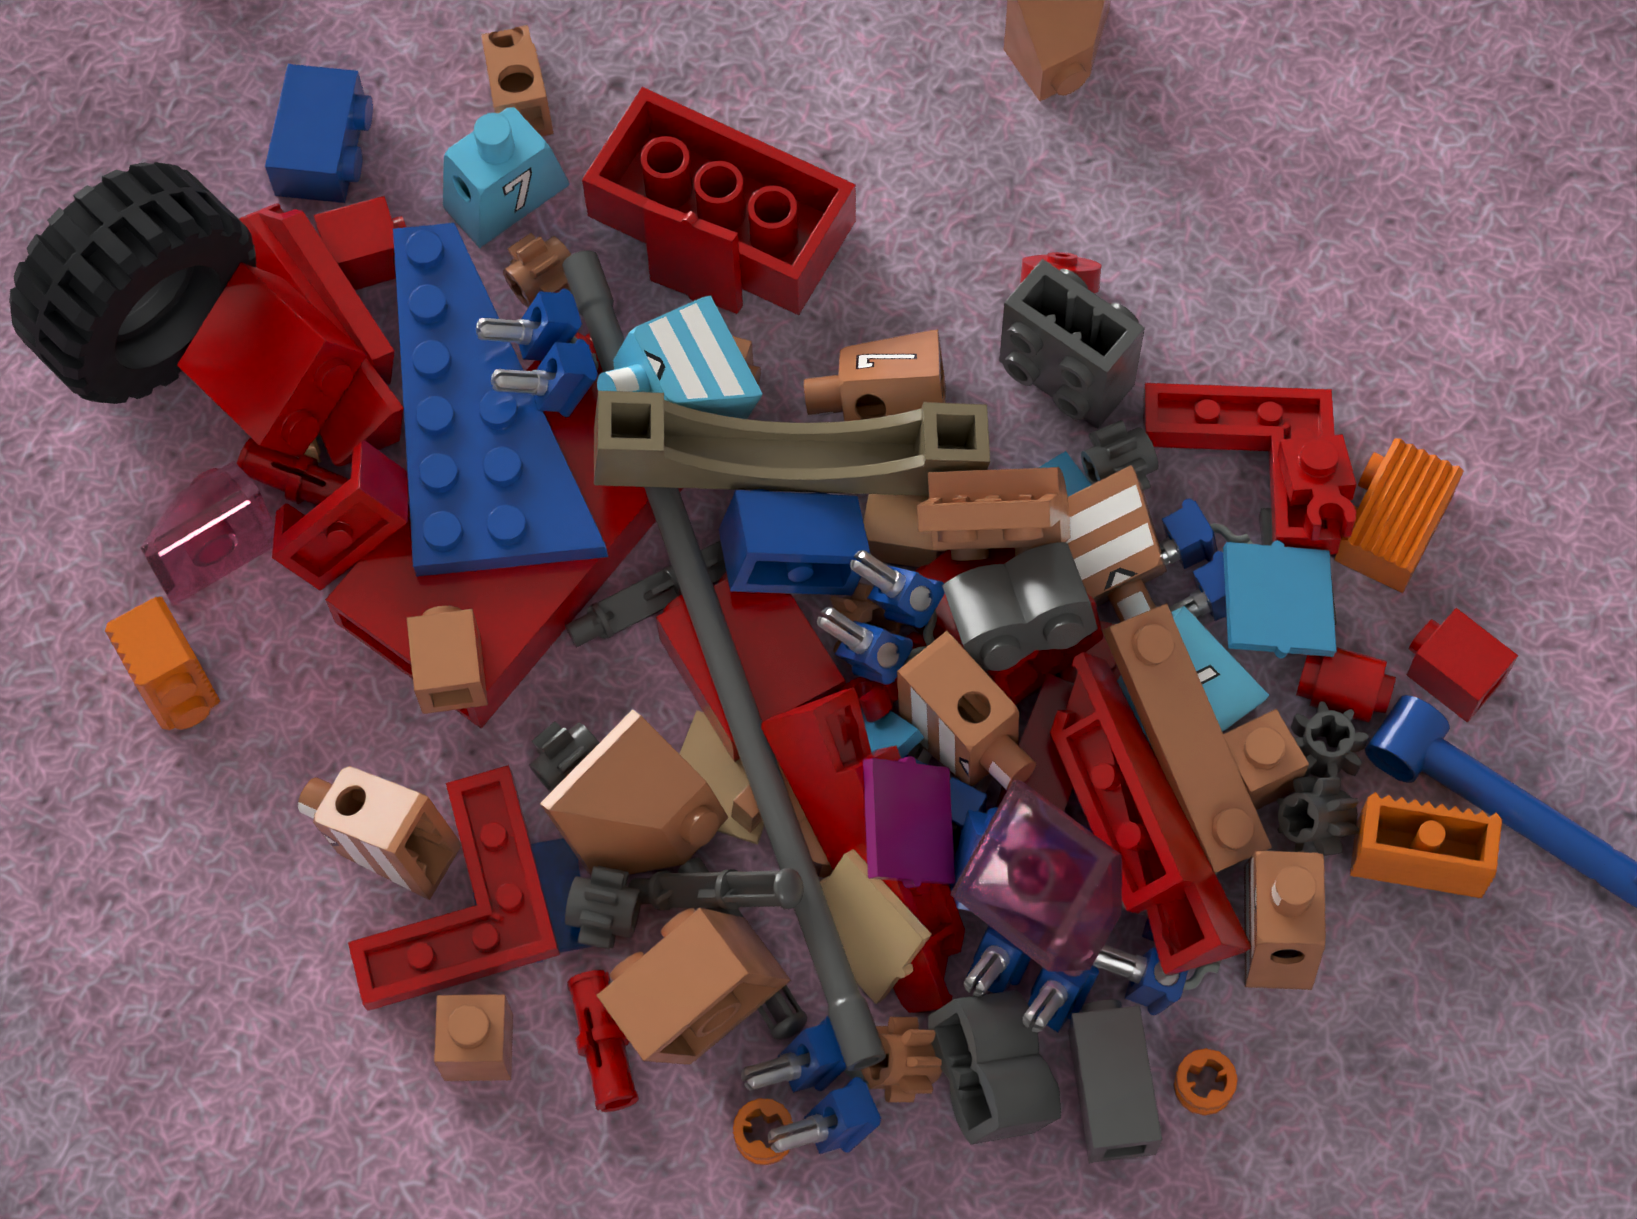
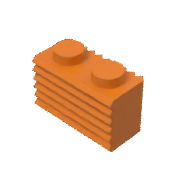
[1334,438,1464,593]
[105,596,220,730]
[1350,792,1502,898]

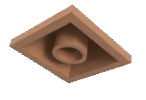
[1004,0,1111,102]
[540,709,729,875]

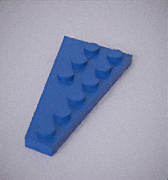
[393,223,608,577]

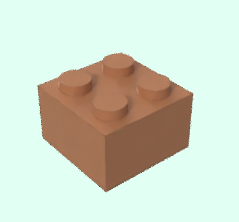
[596,908,791,1065]

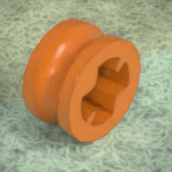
[1173,1048,1238,1116]
[733,1098,793,1165]

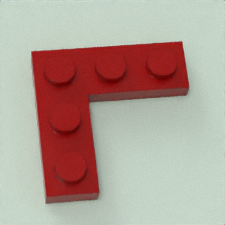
[1143,383,1341,554]
[348,765,560,1011]

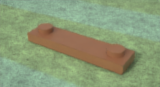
[1102,603,1272,873]

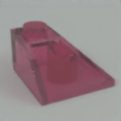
[140,461,275,607]
[950,780,1122,972]

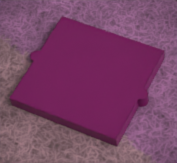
[863,756,955,888]

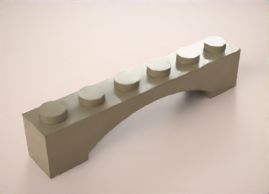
[594,391,990,496]

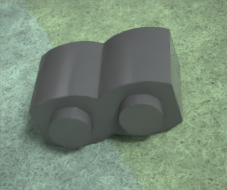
[942,542,1098,671]
[928,990,1061,1145]

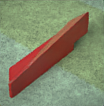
[239,203,404,467]
[1050,652,1251,976]
[761,687,965,1013]

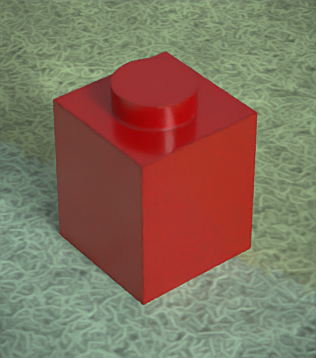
[314,196,406,291]
[1406,608,1519,723]

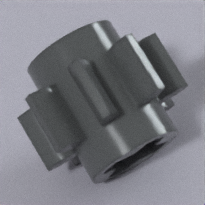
[1081,420,1159,491]
[1290,701,1369,778]
[529,721,600,793]
[1277,776,1359,856]
[565,866,642,949]

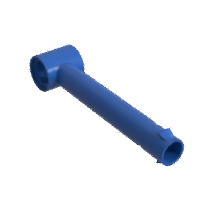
[1365,695,1637,909]

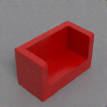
[272,440,409,591]

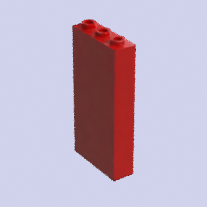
[325,332,684,729]

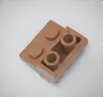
[917,467,1071,561]

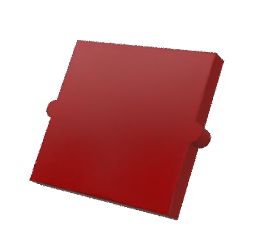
[642,200,743,314]

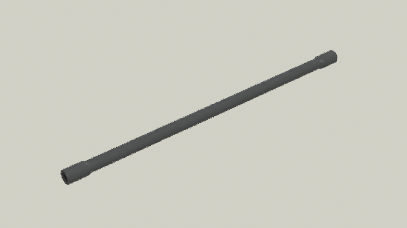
[562,250,886,1071]

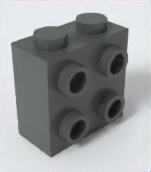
[999,259,1145,429]

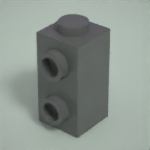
[1068,999,1162,1163]

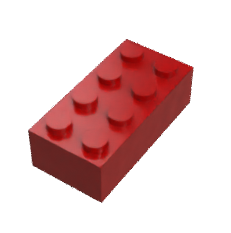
[582,87,856,315]

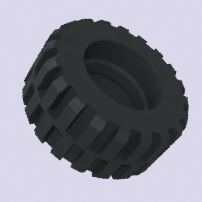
[9,162,256,404]

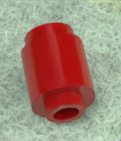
[1296,647,1396,723]

